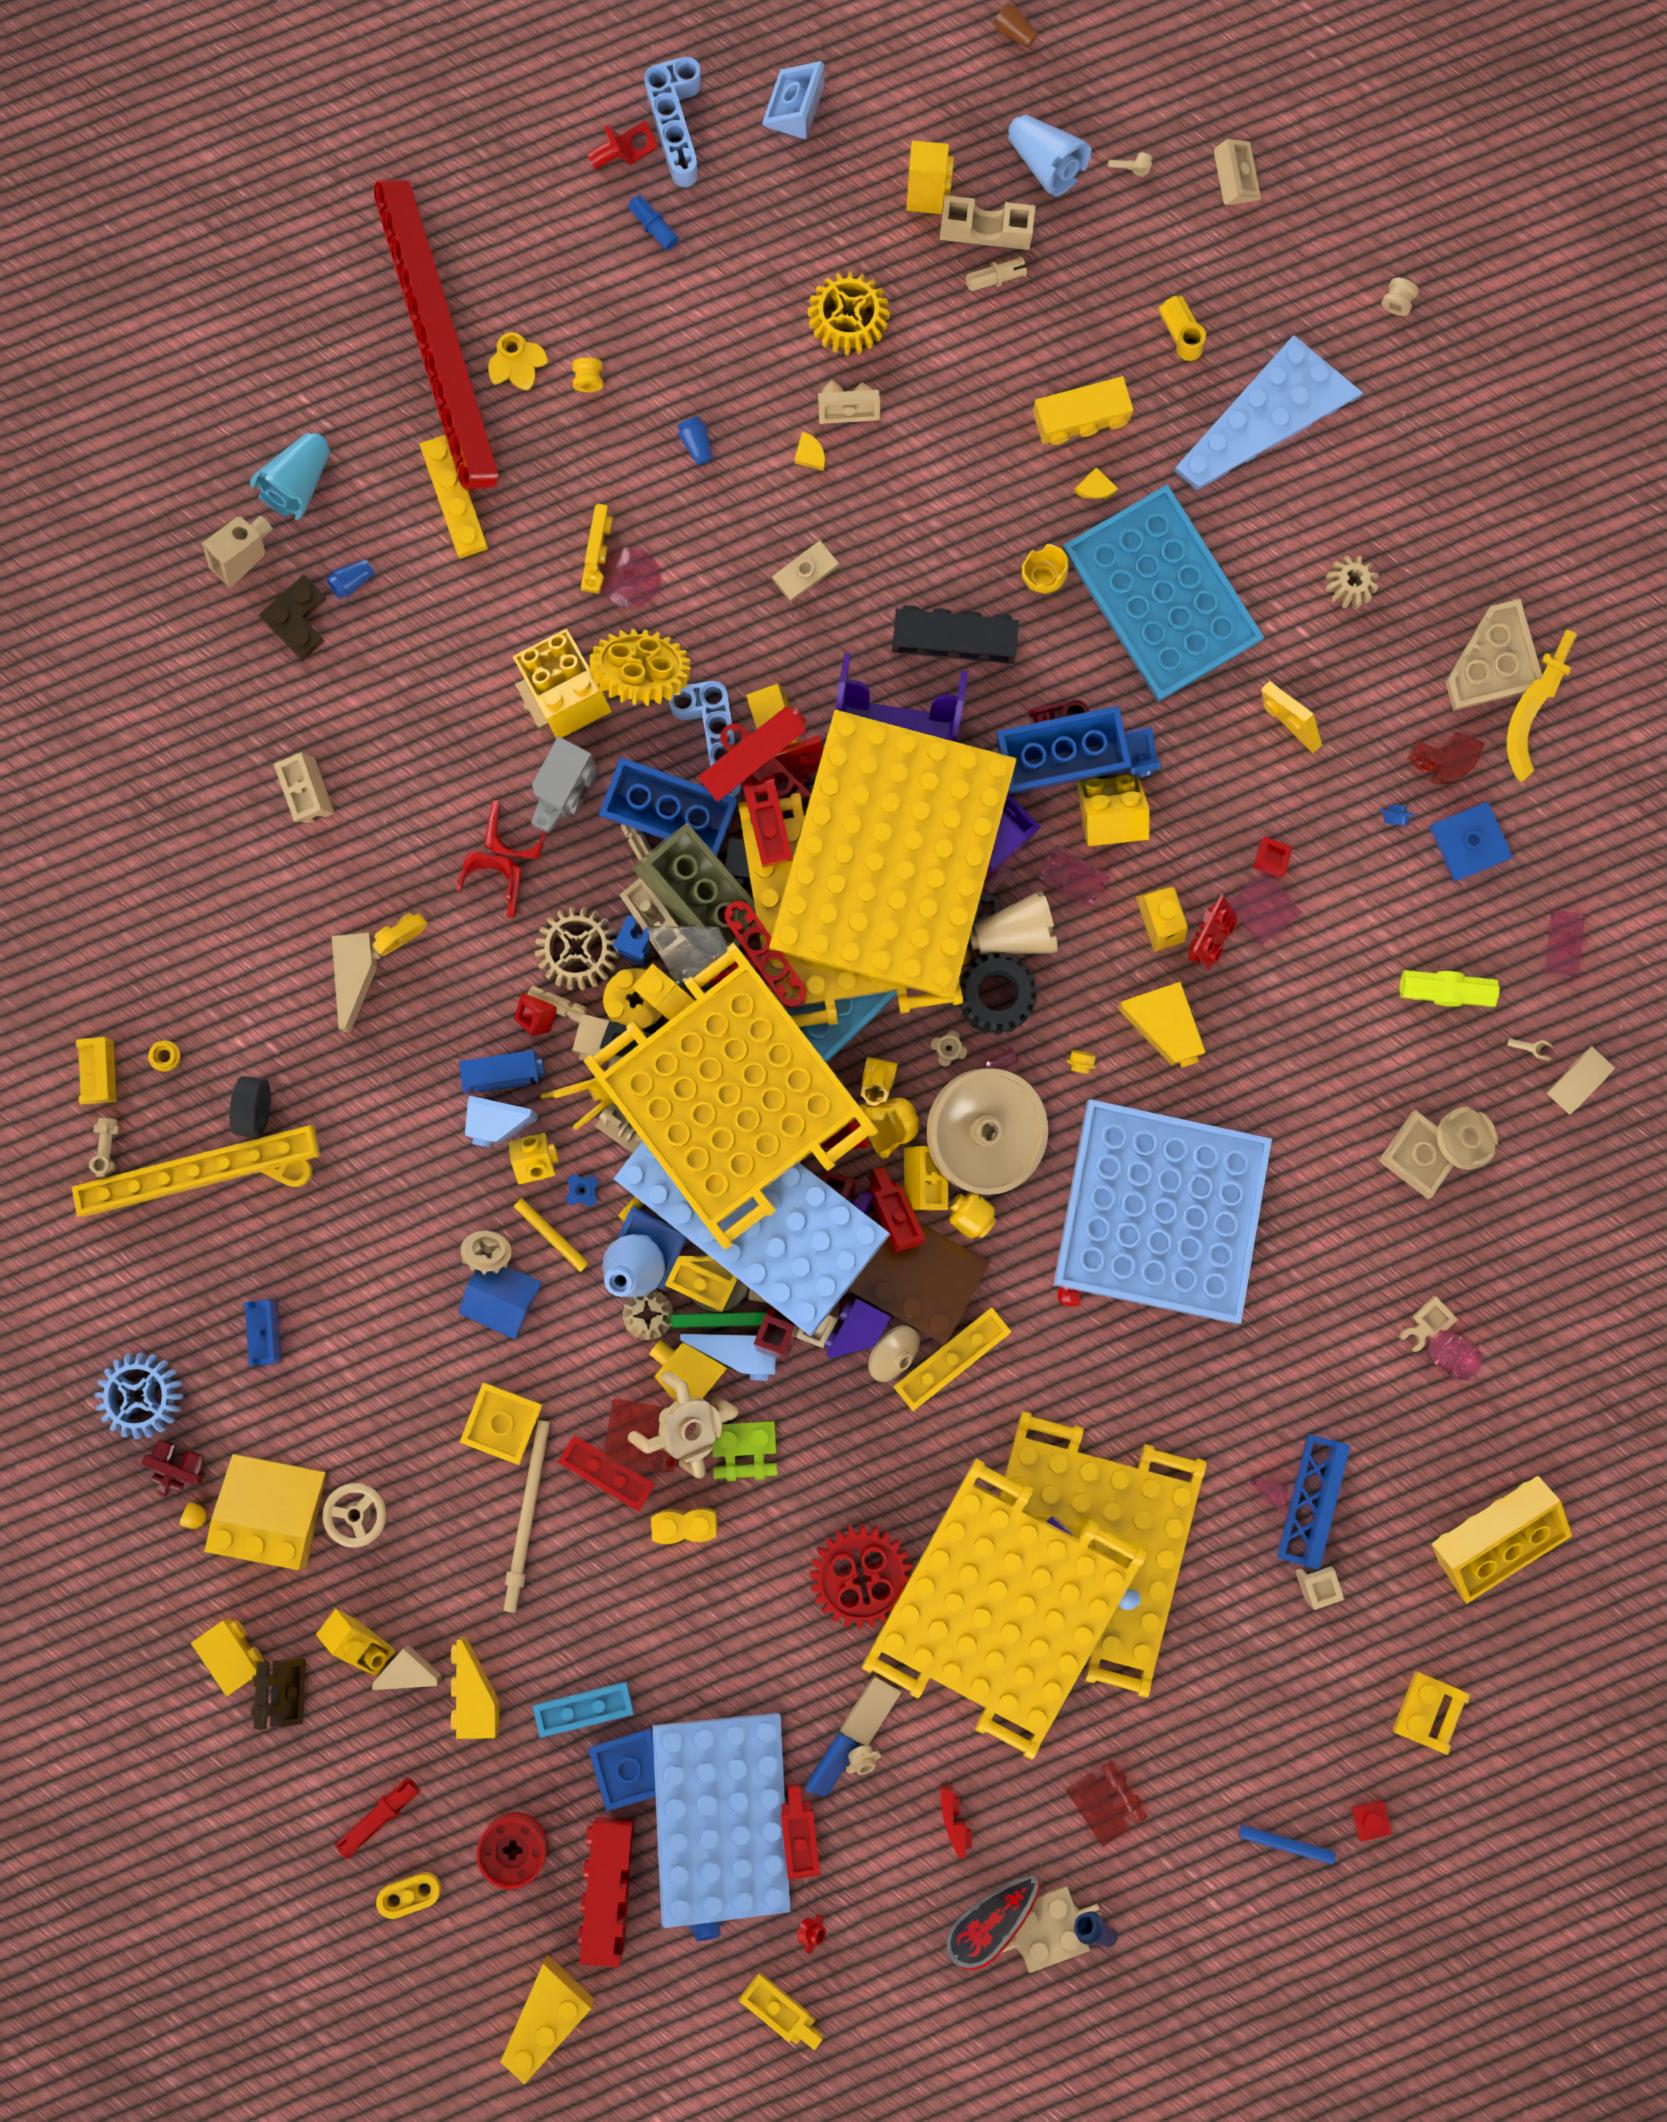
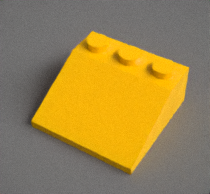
[204,1454,327,1570]

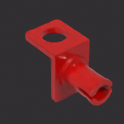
[587,121,658,171]

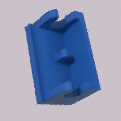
[613,915,653,968]
[244,1300,282,1366]

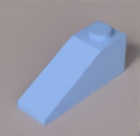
[680,1334,776,1381]

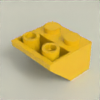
[1077,775,1149,846]

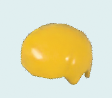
[1022,544,1068,594]

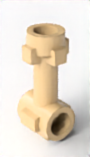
[89,1118,120,1178]

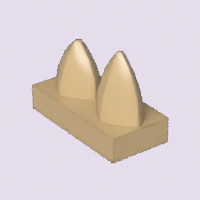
[818,380,880,424]

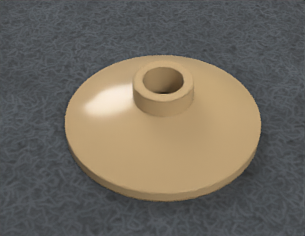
[868,1325,920,1382]

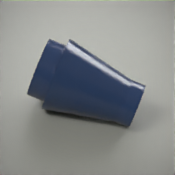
[1074,1911,1118,1947]

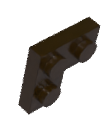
[259,574,327,662]

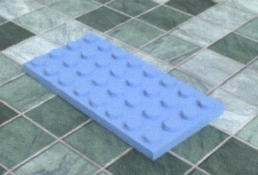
[613,1141,890,1336]

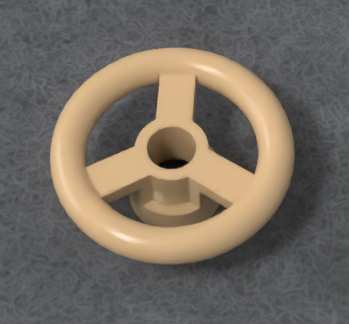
[323,1483,386,1548]

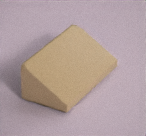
[1214,139,1261,205]
[840,1674,902,1746]

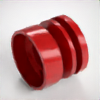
[476,1812,548,1890]

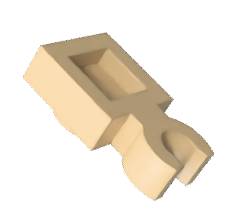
[1399,1296,1458,1352]

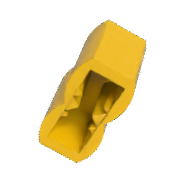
[651,1507,718,1544]

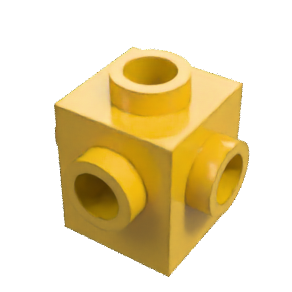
[509,1133,559,1185]

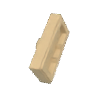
[772,540,839,603]

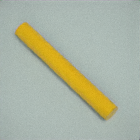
[514,1198,589,1273]

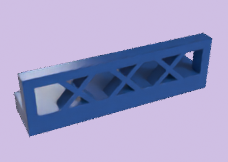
[1276,1434,1351,1570]

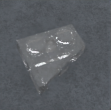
[648,926,728,984]

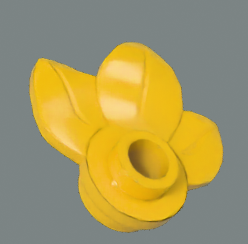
[488,332,548,391]

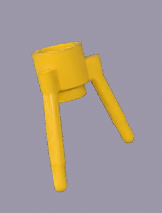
[540,1077,615,1130]

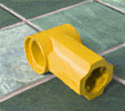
[1158,296,1206,361]
[860,1056,898,1107]

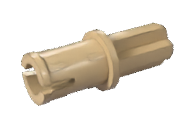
[966,256,1027,292]

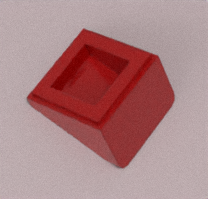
[514,993,557,1036]

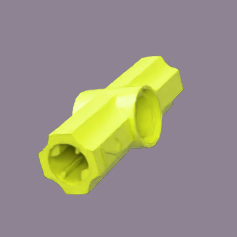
[1399,970,1500,1007]

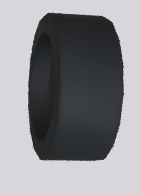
[229,1076,271,1138]

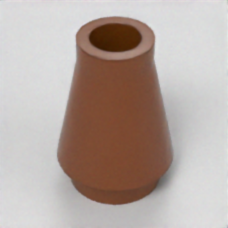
[993,3,1038,48]

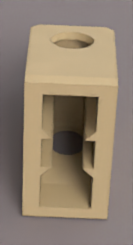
[202,516,273,588]

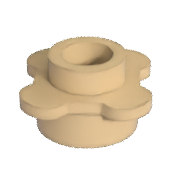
[931,1030,967,1067]
[846,1746,881,1775]

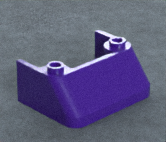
[835,653,968,742]

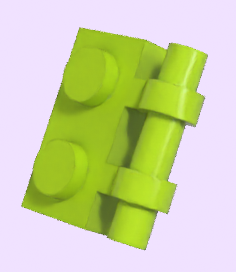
[712,1421,777,1482]

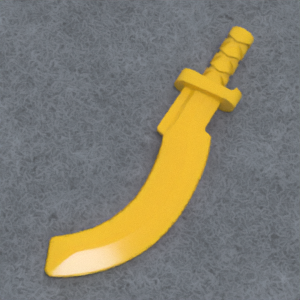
[1507,630,1577,782]

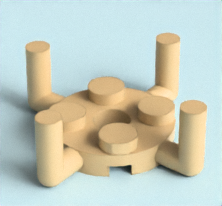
[628,1371,738,1479]

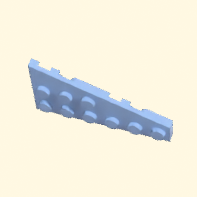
[1174,335,1363,491]

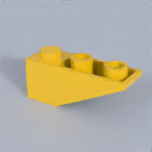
[451,1636,499,1739]

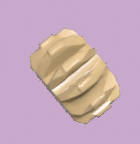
[1326,556,1378,609]

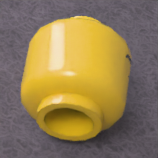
[949,1192,996,1238]

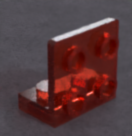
[603,1399,676,1473]

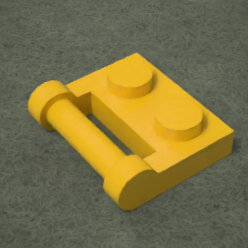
[1392,1671,1471,1755]

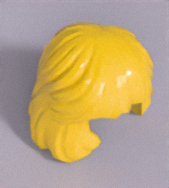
[860,1098,920,1159]

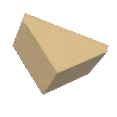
[372,1645,442,1690]

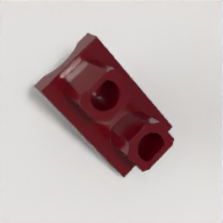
[141,1440,205,1497]

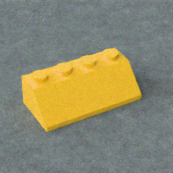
[1432,1476,1572,1604]

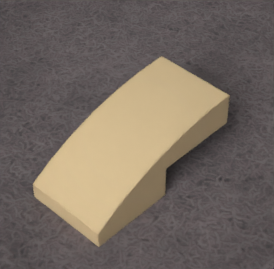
[1546,1046,1615,1115]

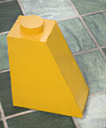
[1118,982,1206,1068]

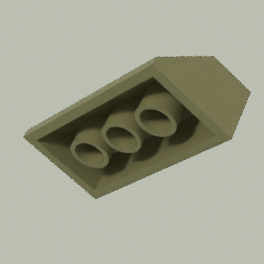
[632,823,757,960]

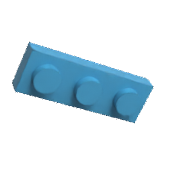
[532,1681,635,1738]

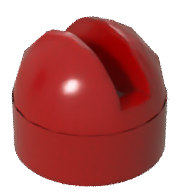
[1057,1287,1081,1307]

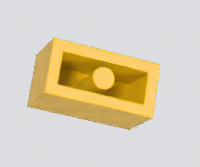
[191,1617,264,1697]

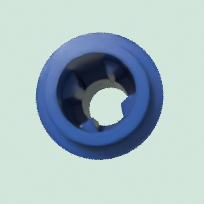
[677,416,713,465]
[326,559,374,599]

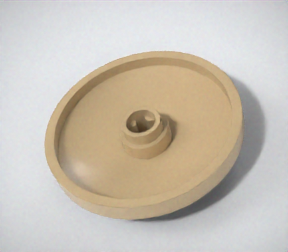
[927,1068,1048,1195]

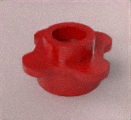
[797,1914,826,1954]

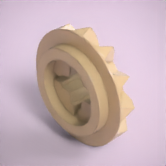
[460,1231,511,1275]
[623,1290,673,1340]

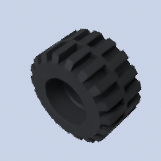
[958,953,1038,1035]

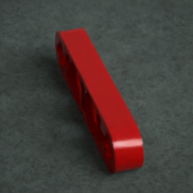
[720,723,811,816]
[725,901,807,1009]

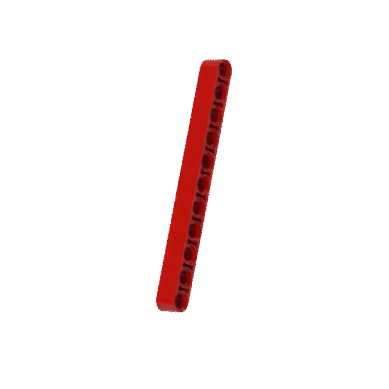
[374,180,498,490]

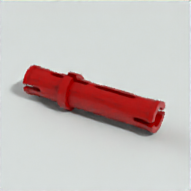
[335,1777,420,1859]

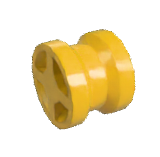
[572,357,603,392]

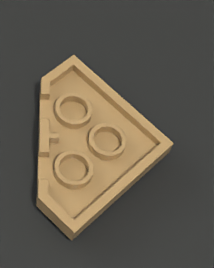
[1445,599,1542,711]

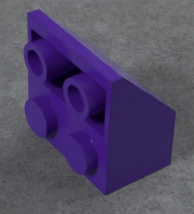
[988,793,1041,872]
[824,1299,890,1358]

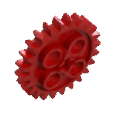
[809,1523,912,1629]

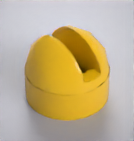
[179,1501,206,1529]

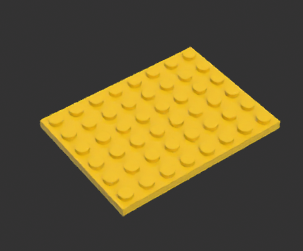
[769,710,1017,999]

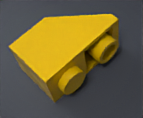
[316,1608,396,1676]

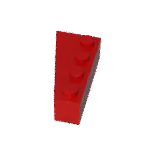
[578,1817,634,1968]

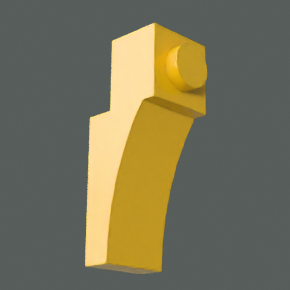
[632,963,695,1021]

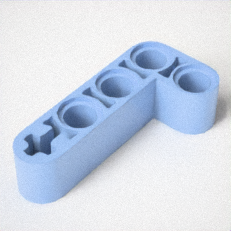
[644,57,702,187]
[669,681,742,801]

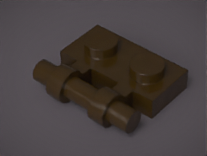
[251,1658,306,1730]

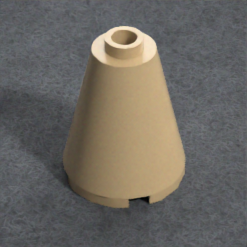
[969,891,1058,955]

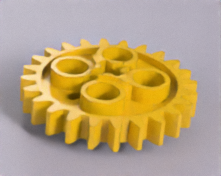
[590,629,691,706]

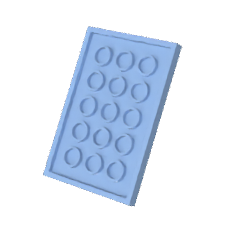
[653,1713,790,1928]

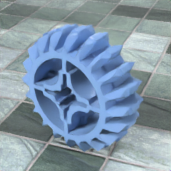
[94,1353,184,1439]

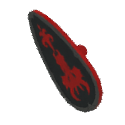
[947,1876,1040,1971]

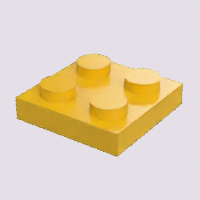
[460,1382,543,1465]

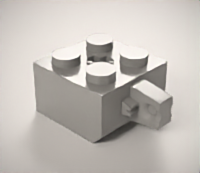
[531,737,598,833]

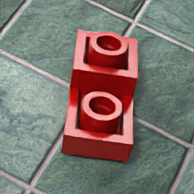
[939,1786,972,1858]

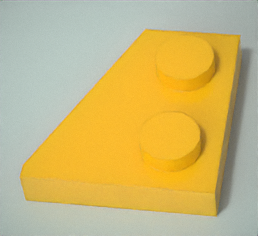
[1261,681,1322,753]
[665,1256,738,1312]

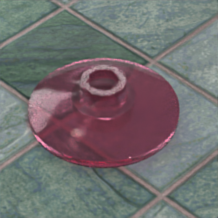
[600,547,660,608]

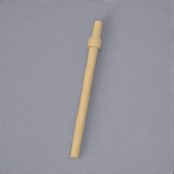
[503,1420,550,1613]

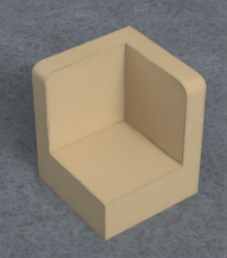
[1295,1566,1344,1610]

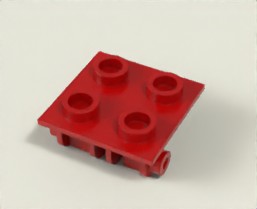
[1187,895,1237,971]

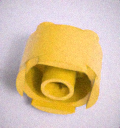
[603,968,665,1032]

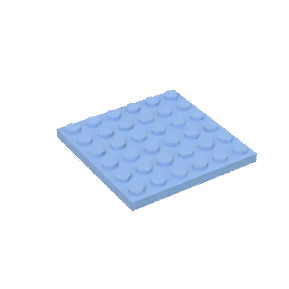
[1053,1099,1272,1324]

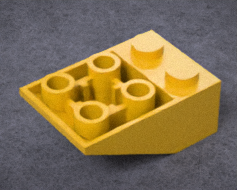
[512,628,612,739]

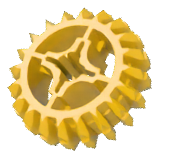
[808,271,890,356]

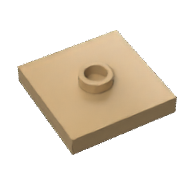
[1379,1110,1454,1199]

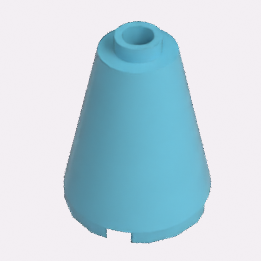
[250,433,330,520]

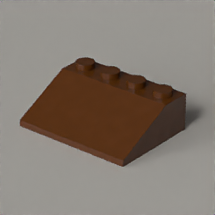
[848,1209,990,1345]

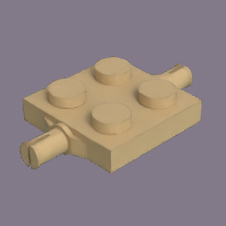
[1002,1886,1102,1973]

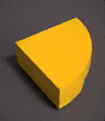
[794,431,825,471]
[1074,468,1118,499]

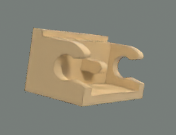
[274,752,335,823]

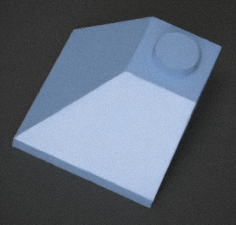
[465,1096,539,1148]

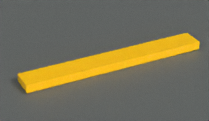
[71,1125,320,1218]

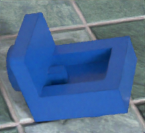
[1124,726,1161,777]

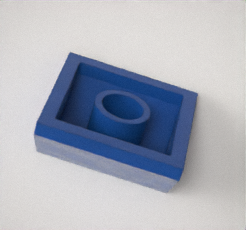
[458,1256,543,1340]

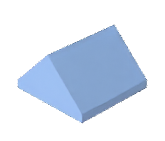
[762,61,825,139]

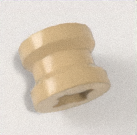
[1381,278,1419,316]

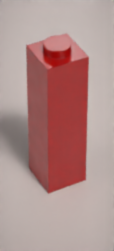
[697,706,806,802]

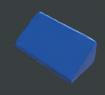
[806,1730,860,1797]

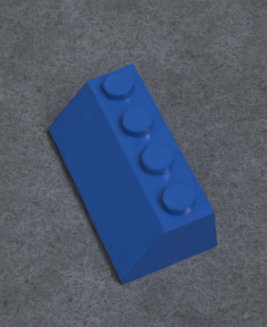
[996,706,1132,796]
[599,757,739,857]

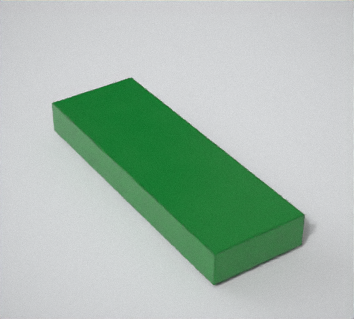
[669,1311,767,1328]

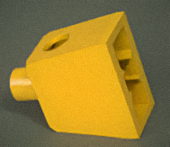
[1136,887,1188,952]
[649,1340,728,1402]

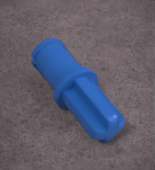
[628,195,679,251]

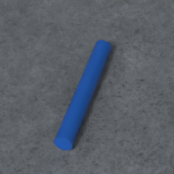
[1238,1825,1336,1865]

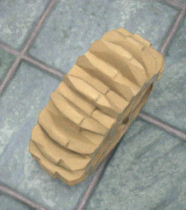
[535,907,619,991]

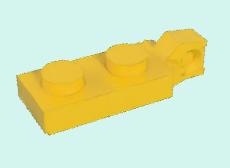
[581,504,613,594]
[739,1971,823,2050]

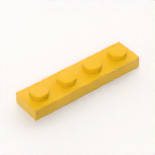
[419,435,488,559]
[893,1307,1011,1411]

